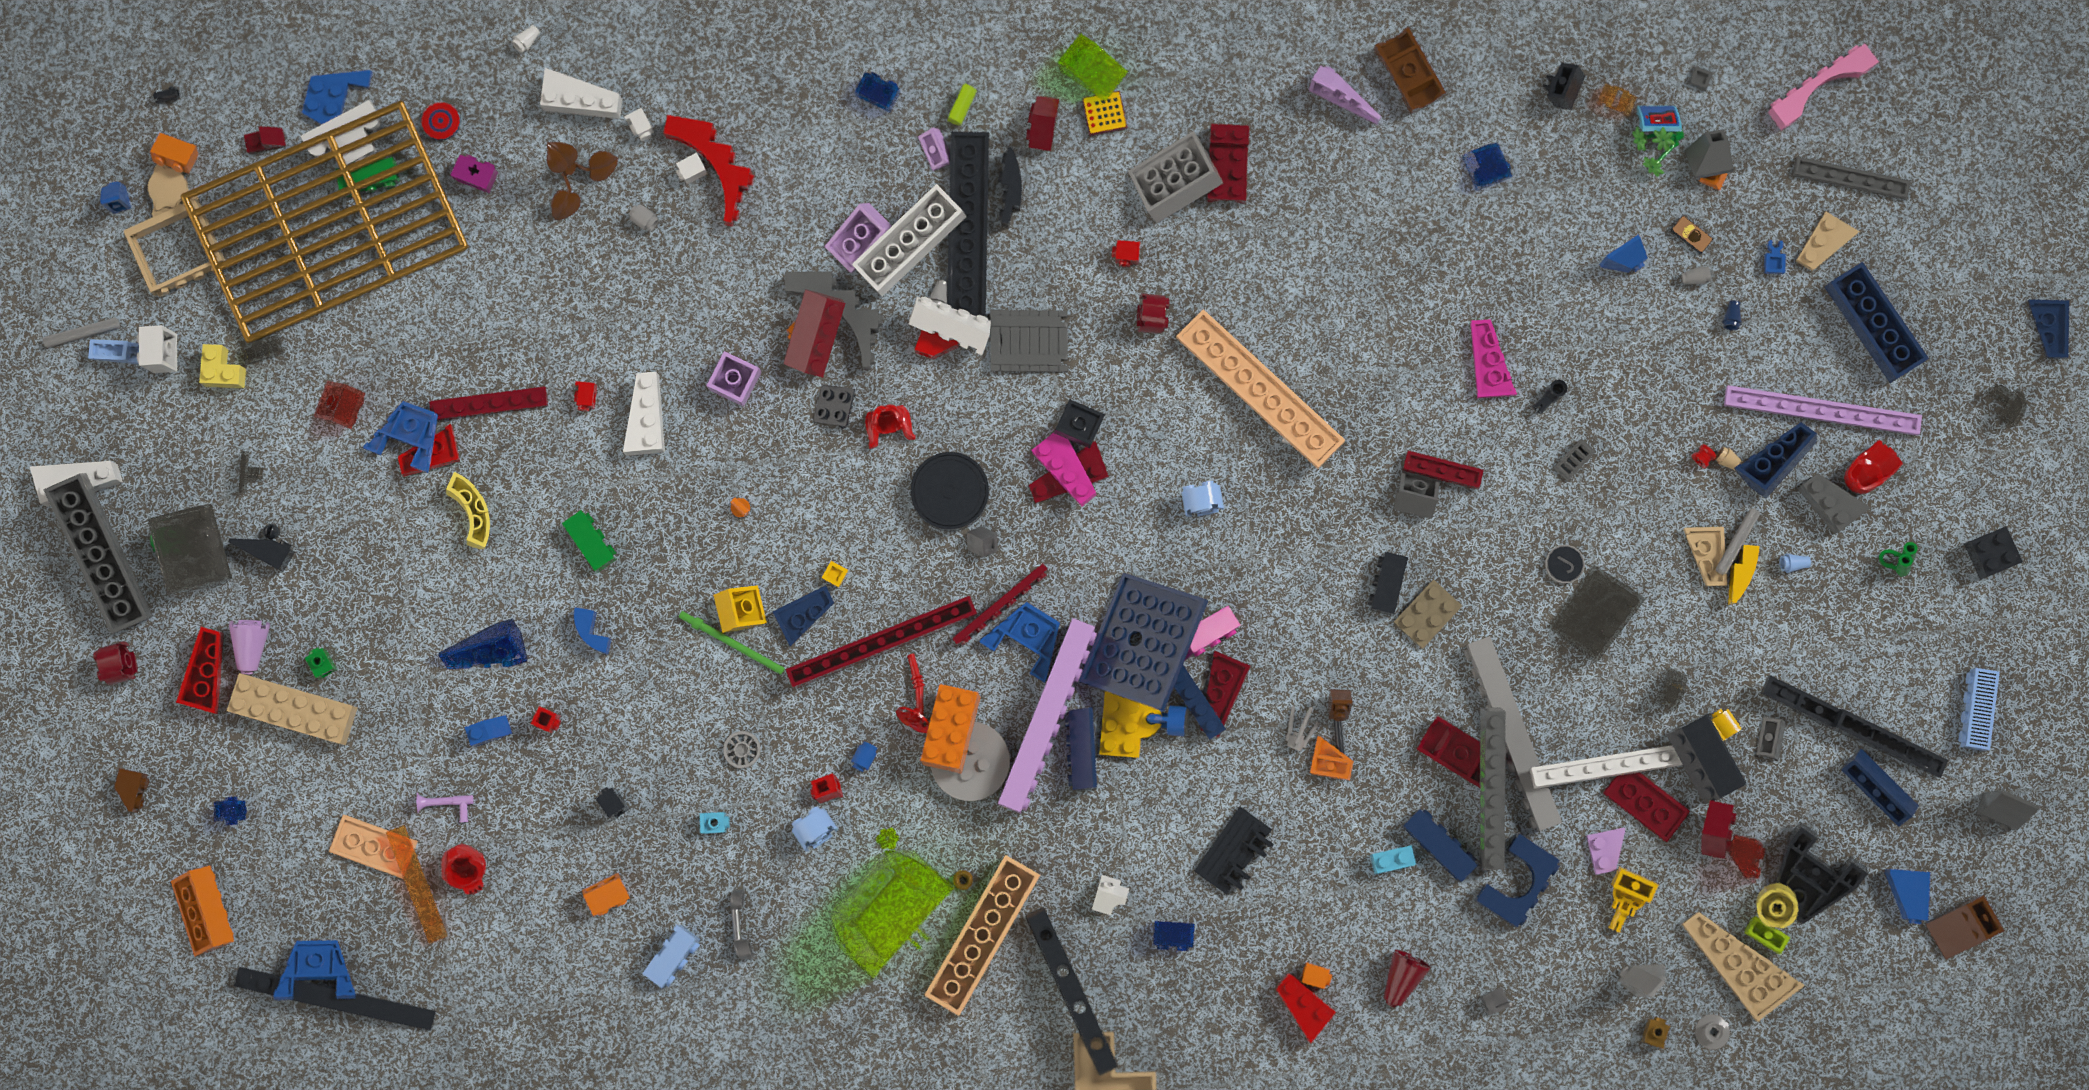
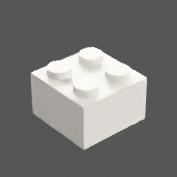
[137,325,177,373]

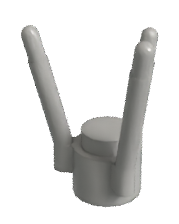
[1285,706,1320,752]

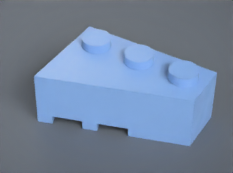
[643,925,700,988]

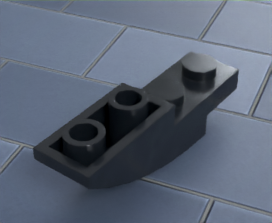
[998,147,1022,228]

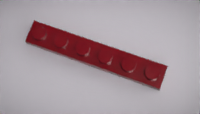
[429,386,549,420]
[952,563,1048,646]

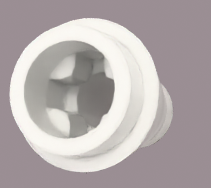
[512,25,540,53]

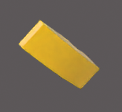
[1728,545,1760,605]

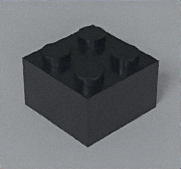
[1964,526,2023,580]

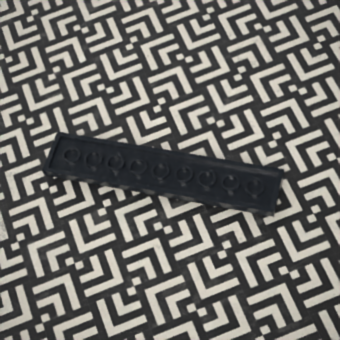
[947,131,989,317]

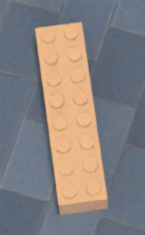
[924,855,1040,1016]

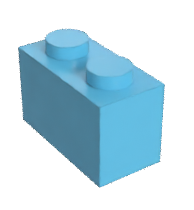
[1370,845,1416,874]

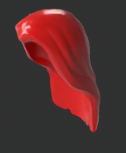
[1844,440,1903,494]

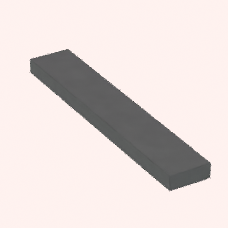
[1792,156,1911,200]

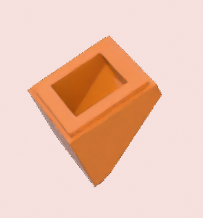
[1699,173,1727,190]

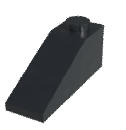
[228,538,295,572]

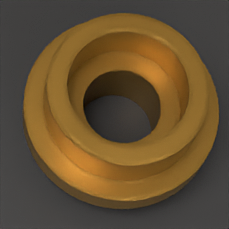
[953,870,973,890]

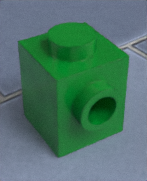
[305,647,337,680]

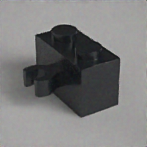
[1542,62,1586,110]

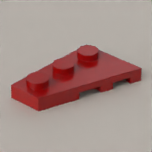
[398,423,460,477]

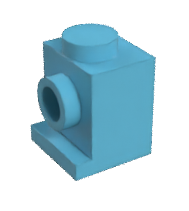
[700,812,730,834]

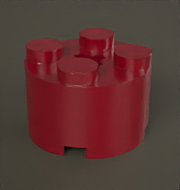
[1136,293,1170,334]
[93,641,138,686]

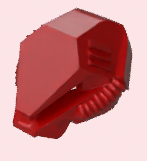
[441,843,486,895]

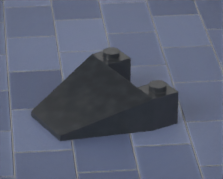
[1774,821,1869,924]

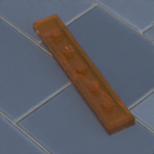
[385,825,448,944]

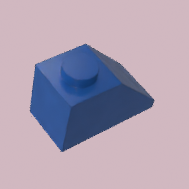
[100,182,132,214]
[464,715,513,747]

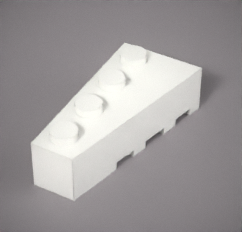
[540,68,622,119]
[909,297,991,355]
[623,372,665,456]
[30,461,123,507]

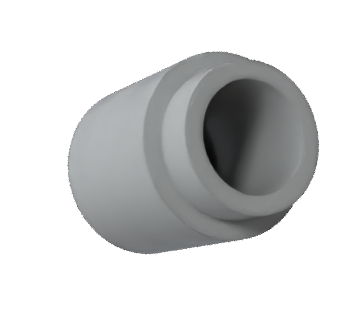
[629,204,659,232]

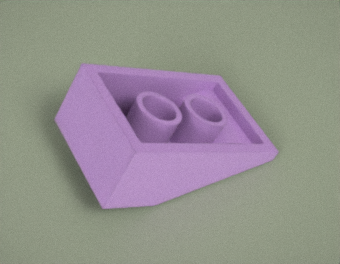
[825,203,892,273]

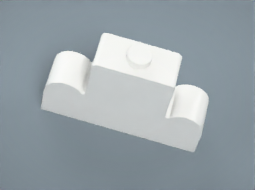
[300,100,381,165]

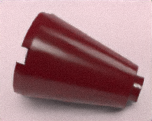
[1383,949,1431,1008]

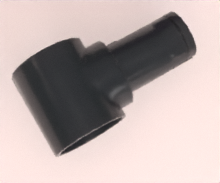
[1532,379,1568,415]

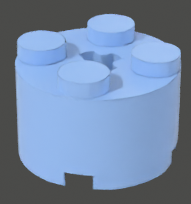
[1181,481,1224,517]
[792,806,838,852]

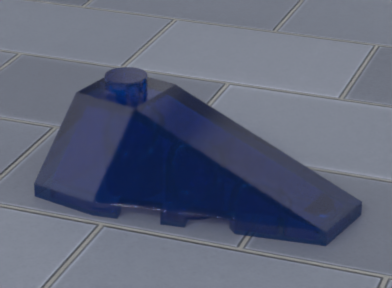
[438,618,528,669]

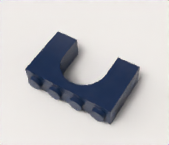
[1474,833,1560,928]

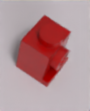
[574,381,598,412]
[810,773,844,804]

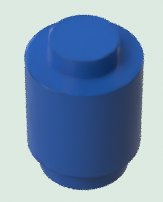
[851,741,877,772]

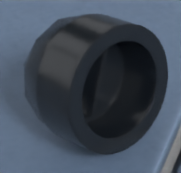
[263,524,280,540]

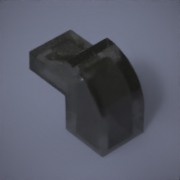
[1987,384,2027,428]

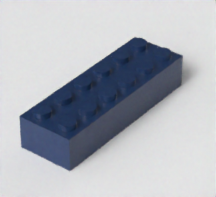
[1824,262,1929,384]

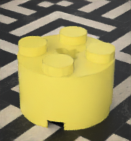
[1756,883,1798,928]

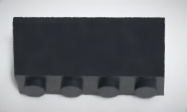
[1666,713,1747,805]

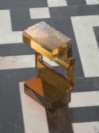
[1596,84,1637,116]

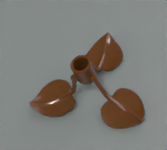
[547,142,618,221]

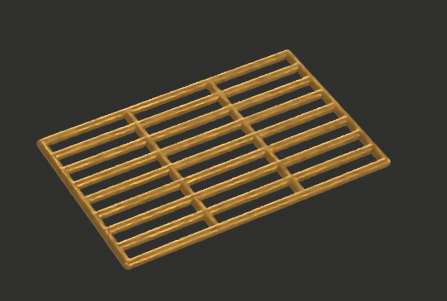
[180,100,468,343]

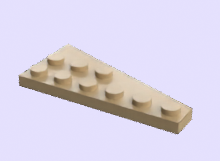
[1681,912,1805,1022]

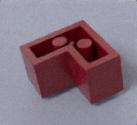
[1026,96,1060,151]
[1701,800,1737,859]

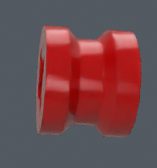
[1691,444,1717,469]

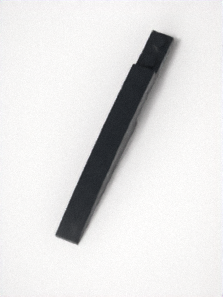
[1760,675,1948,778]
[234,967,436,1031]

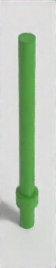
[679,611,785,675]

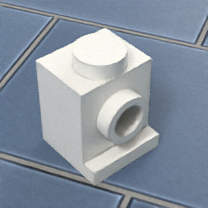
[624,108,654,141]

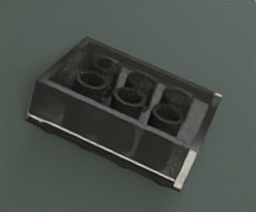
[147,504,232,595]
[1547,565,1646,663]

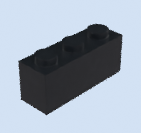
[1367,551,1408,616]

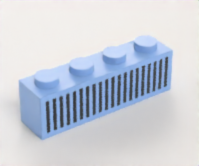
[1958,668,2000,751]

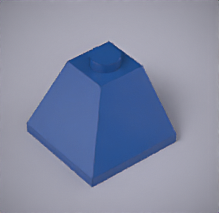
[1599,235,1648,273]

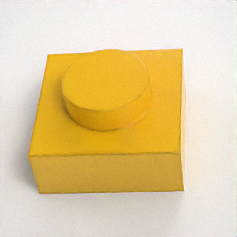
[822,561,849,588]

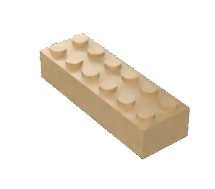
[227,673,358,745]

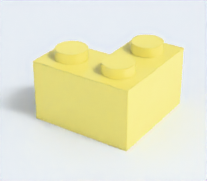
[199,344,246,388]

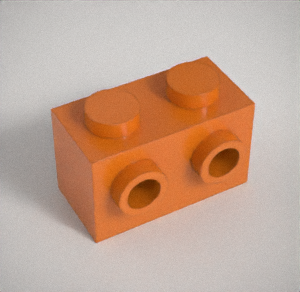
[150,133,198,174]
[582,873,630,916]

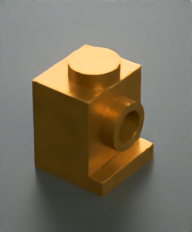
[1641,1017,1670,1049]

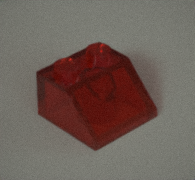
[313,381,366,429]

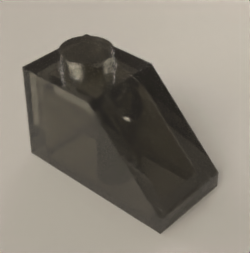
[1654,667,1688,711]

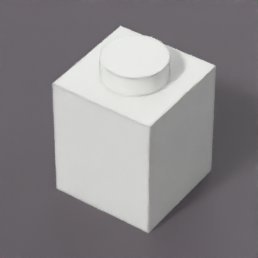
[676,153,707,184]

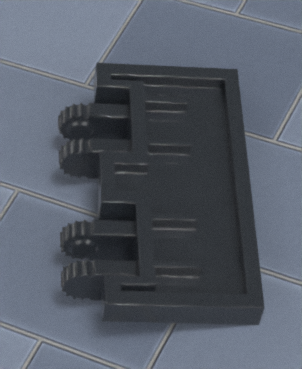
[1194,806,1274,894]

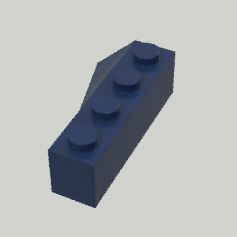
[1734,422,1817,499]

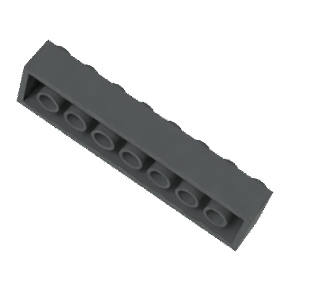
[43,473,153,634]

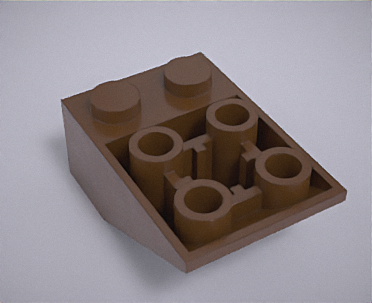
[1925,895,2005,960]

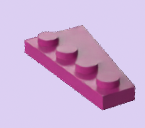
[1470,319,1517,398]
[1031,433,1097,507]

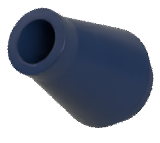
[1722,300,1742,331]

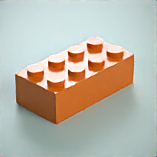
[920,684,981,774]

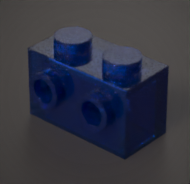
[855,71,900,113]
[1153,921,1195,951]

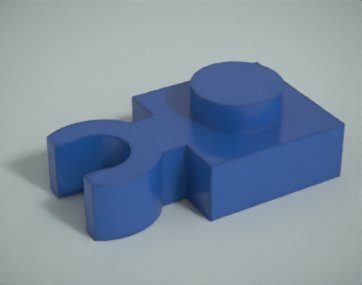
[1764,240,1786,275]

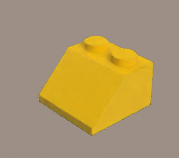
[713,585,767,633]

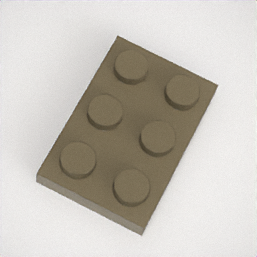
[1393,579,1462,649]

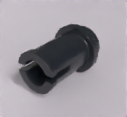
[153,86,180,104]

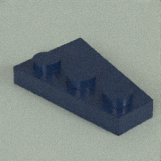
[2028,299,2069,359]
[773,585,834,646]

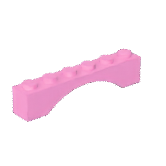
[1768,44,1879,131]

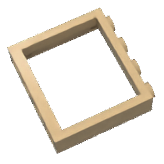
[124,198,225,297]

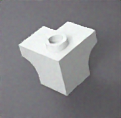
[1092,875,1129,915]

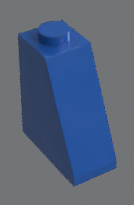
[1885,869,1930,924]

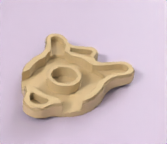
[148,165,199,217]

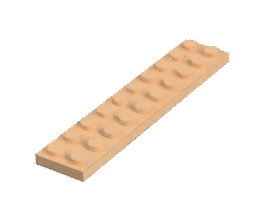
[1176,309,1345,469]

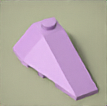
[1309,66,1381,125]

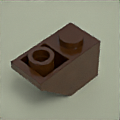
[1328,689,1352,721]
[114,768,149,813]

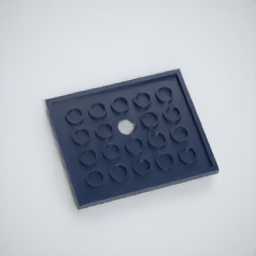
[1079,573,1208,712]

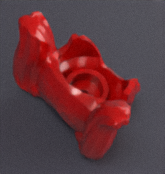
[865,404,916,449]

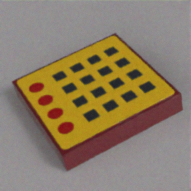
[1082,91,1127,136]

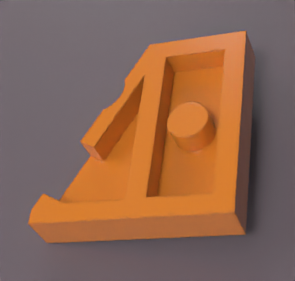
[1310,736,1354,781]

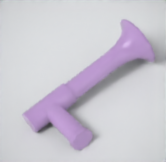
[416,792,474,822]

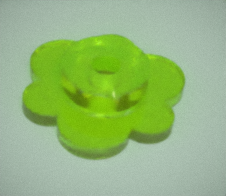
[876,828,899,850]

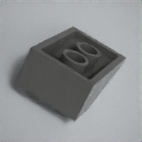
[1975,790,2040,832]

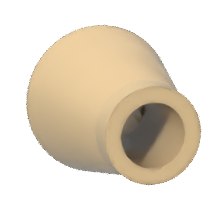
[1715,446,1744,471]

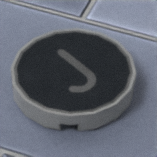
[1545,545,1585,584]

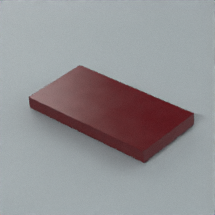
[1602,772,1691,843]

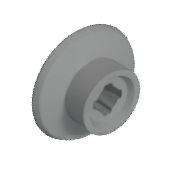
[1695,1014,1730,1050]

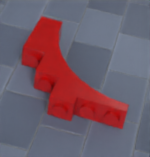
[664,115,755,227]

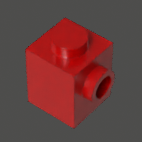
[1112,240,1140,267]
[530,706,561,734]

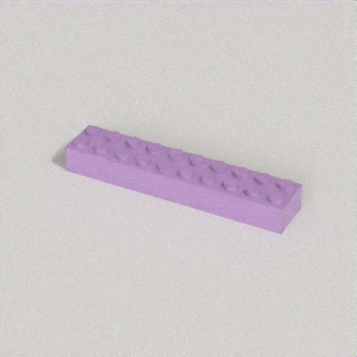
[998,618,1097,814]

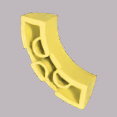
[446,472,490,549]

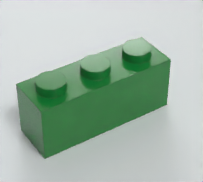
[335,157,400,197]
[562,510,617,573]

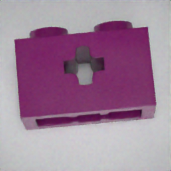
[450,154,498,194]

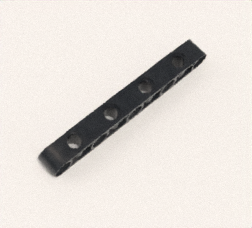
[1025,907,1118,1076]

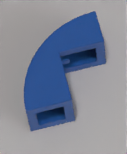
[574,607,611,655]

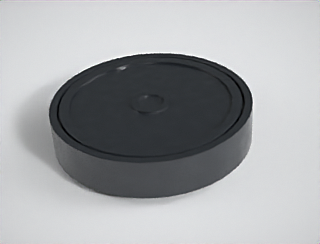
[910,452,989,532]

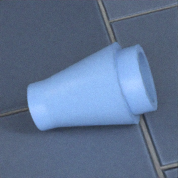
[1779,553,1811,573]

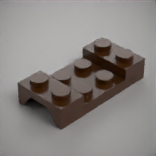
[1373,27,1446,114]

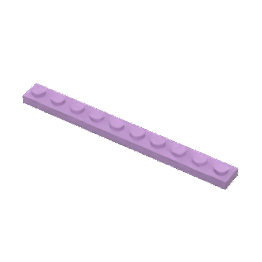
[1724,385,1922,436]

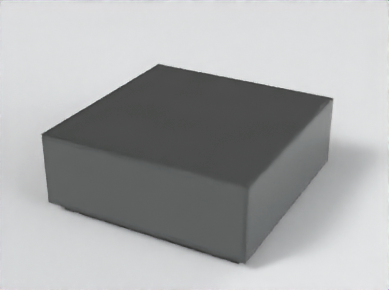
[1688,66,1713,91]

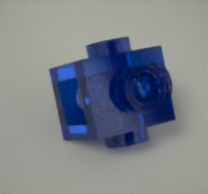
[214,797,247,825]

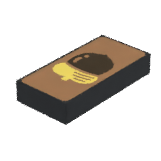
[1670,215,1713,255]

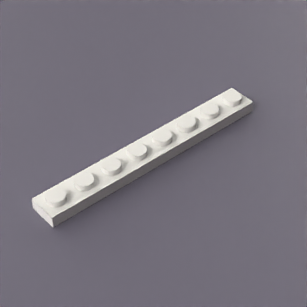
[1529,746,1683,789]

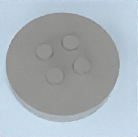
[931,722,1010,802]

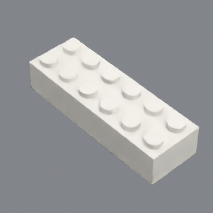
[852,184,967,296]

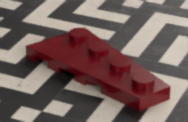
[1029,440,1109,504]

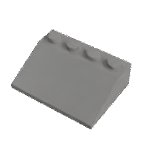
[1128,131,1223,223]

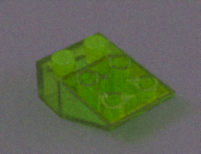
[1057,33,1128,102]

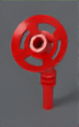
[896,654,930,733]

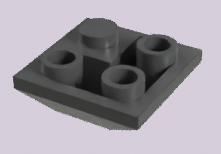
[1685,129,1734,179]

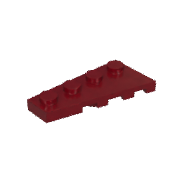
[1200,650,1251,739]

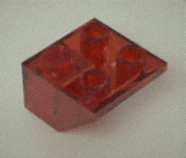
[1729,834,1765,883]

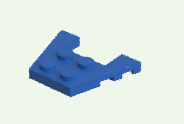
[302,70,373,125]
[363,401,438,473]
[979,602,1060,683]
[274,940,356,1000]

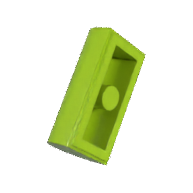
[947,83,977,126]
[1744,916,1791,955]

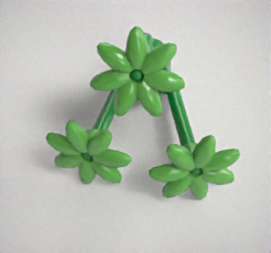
[1632,127,1684,177]

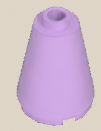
[229,620,270,674]

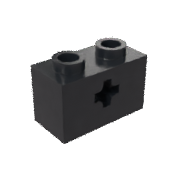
[595,787,631,820]

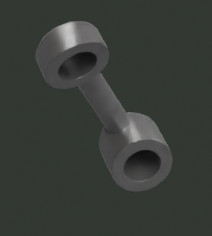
[730,889,754,960]

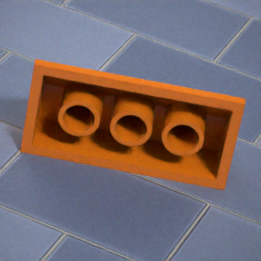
[171,866,234,957]

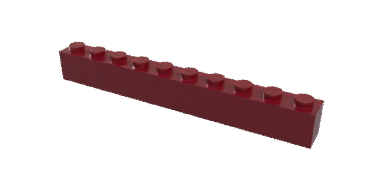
[785,595,978,690]

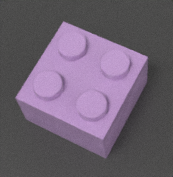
[707,351,761,407]

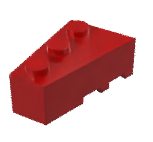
[1275,973,1336,1044]

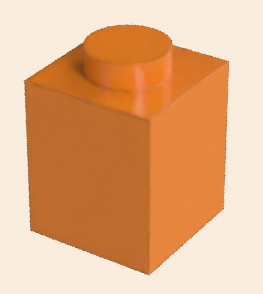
[1300,963,1332,989]

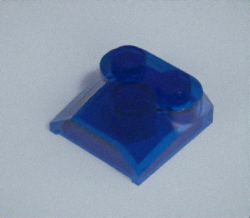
[1462,142,1513,191]

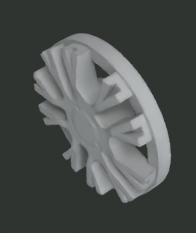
[723,731,761,768]

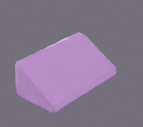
[918,128,950,171]

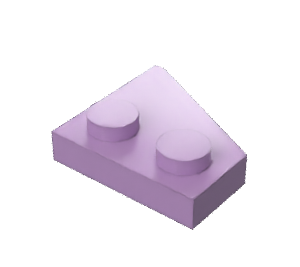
[1586,828,1625,875]

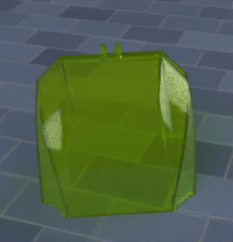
[831,849,958,980]

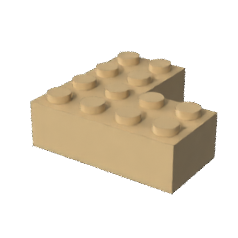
[1073,1031,1156,1090]

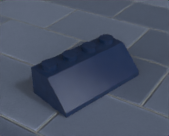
[1065,707,1097,791]

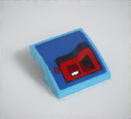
[1636,106,1682,131]

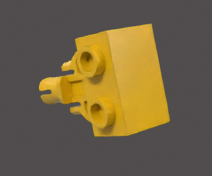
[1608,866,1659,933]

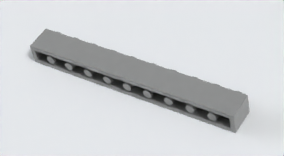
[1464,636,1562,832]

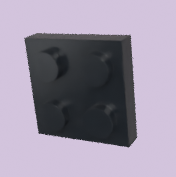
[1054,399,1105,448]

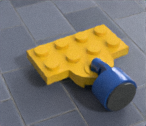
[1099,691,1189,758]

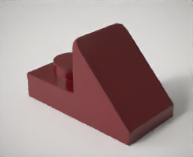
[244,126,286,154]

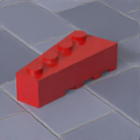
[176,627,224,714]

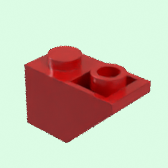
[915,330,960,359]

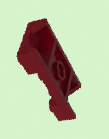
[1207,124,1250,204]
[1416,715,1506,788]

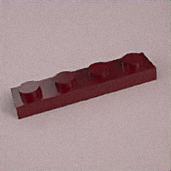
[1403,450,1484,490]

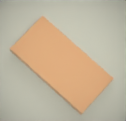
[329,814,418,879]

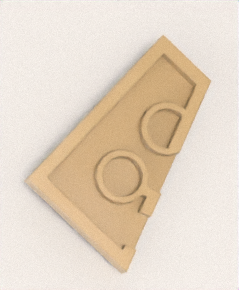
[1796,212,1860,271]
[1683,527,1727,587]

